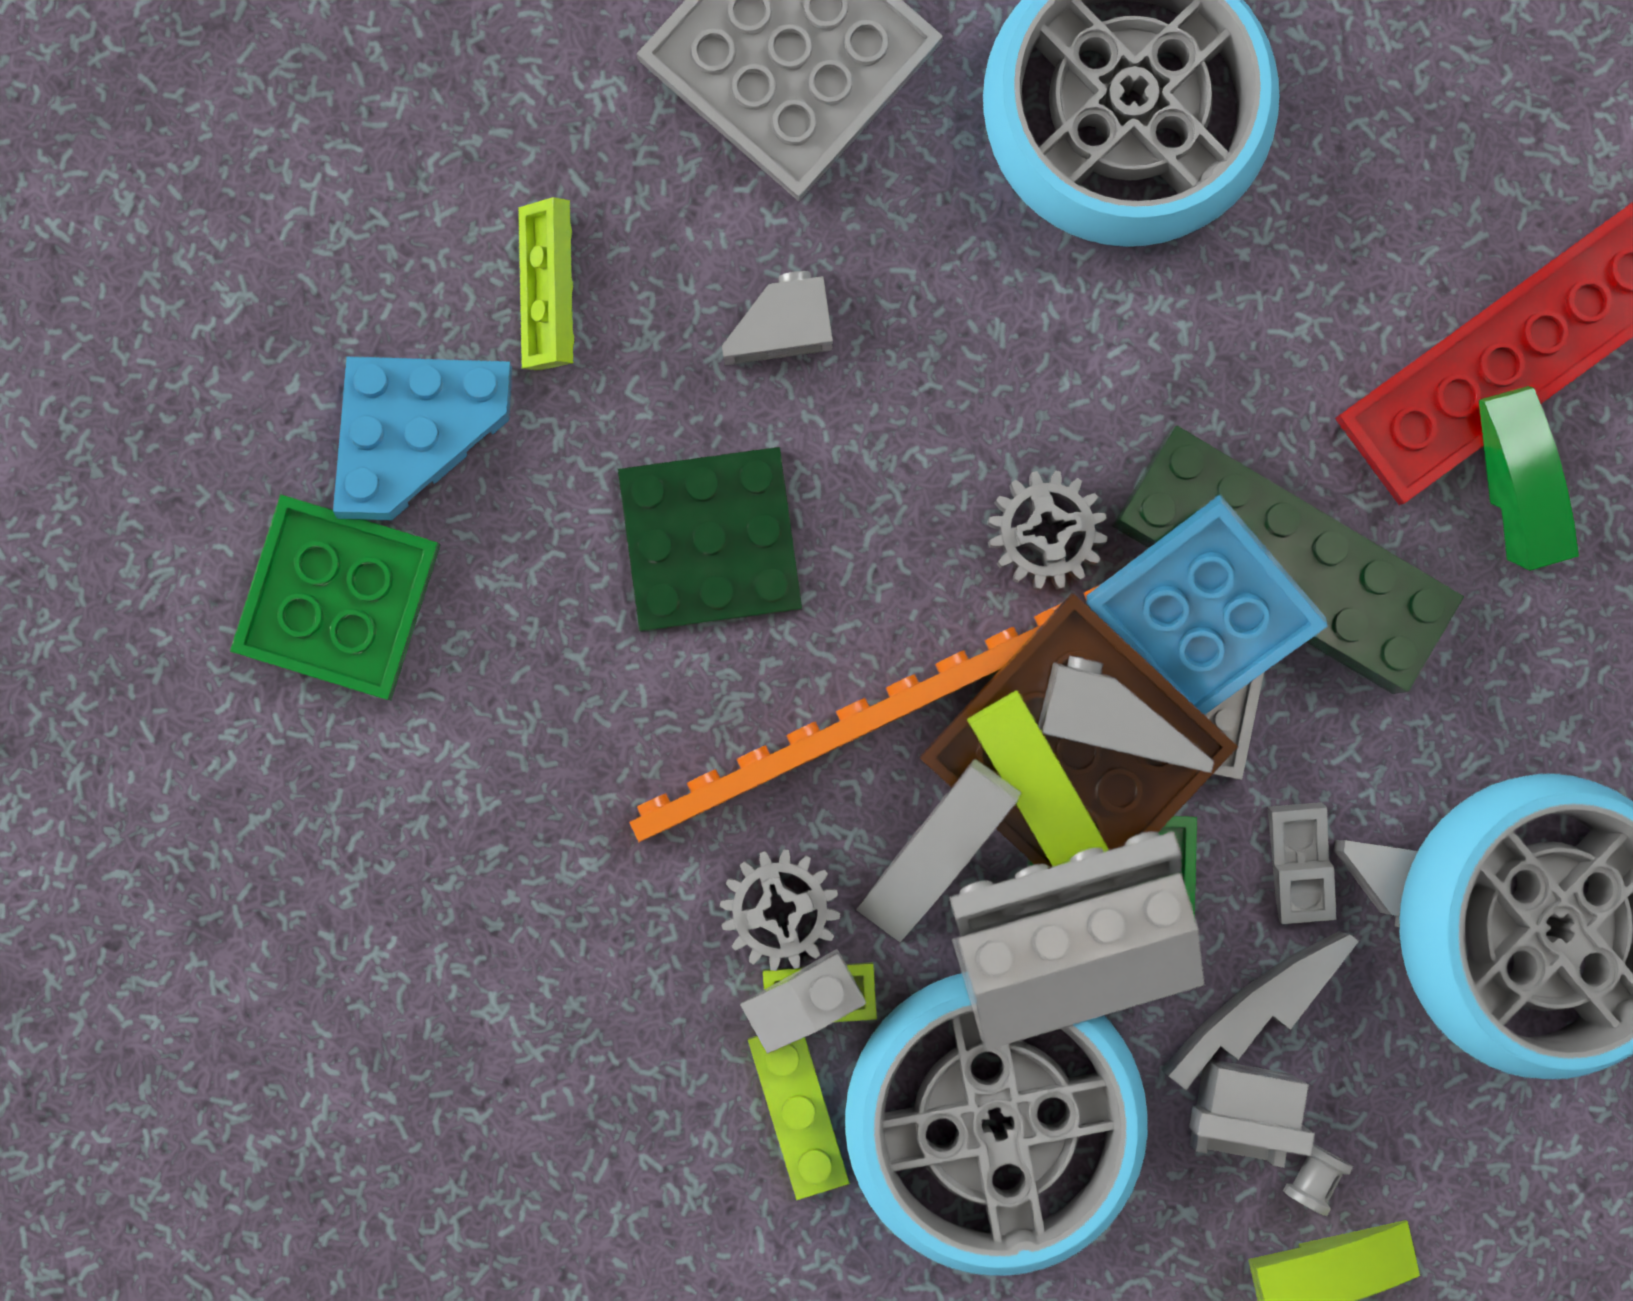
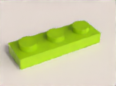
[518,197,574,370]
[748,1036,850,1200]

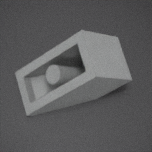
[722,271,833,365]
[1333,840,1418,927]
[740,949,866,1053]

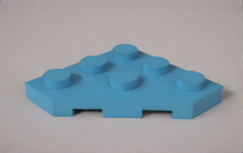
[333,357,512,520]

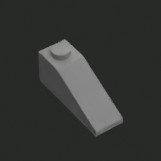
[1038,656,1214,773]

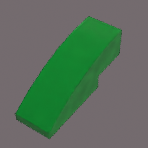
[1479,386,1579,571]

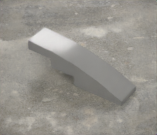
[856,759,1021,942]
[1161,931,1359,1090]

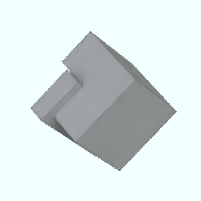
[1189,1059,1315,1167]

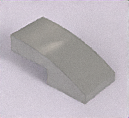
[1268,802,1336,924]

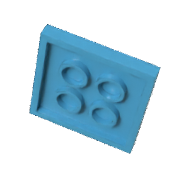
[1086,495,1328,715]

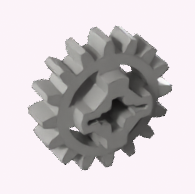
[987,471,1108,591]
[720,849,840,971]

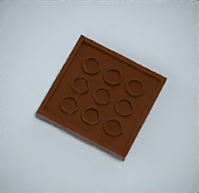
[919,593,1238,868]

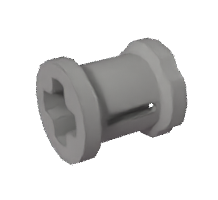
[1283,1143,1353,1216]

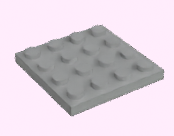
[637,0,943,201]

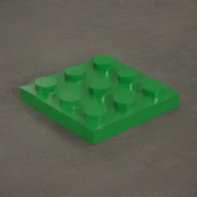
[230,494,441,701]

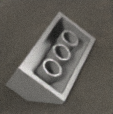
[952,873,1204,1050]

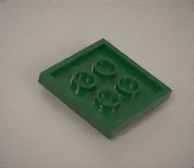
[618,447,802,632]

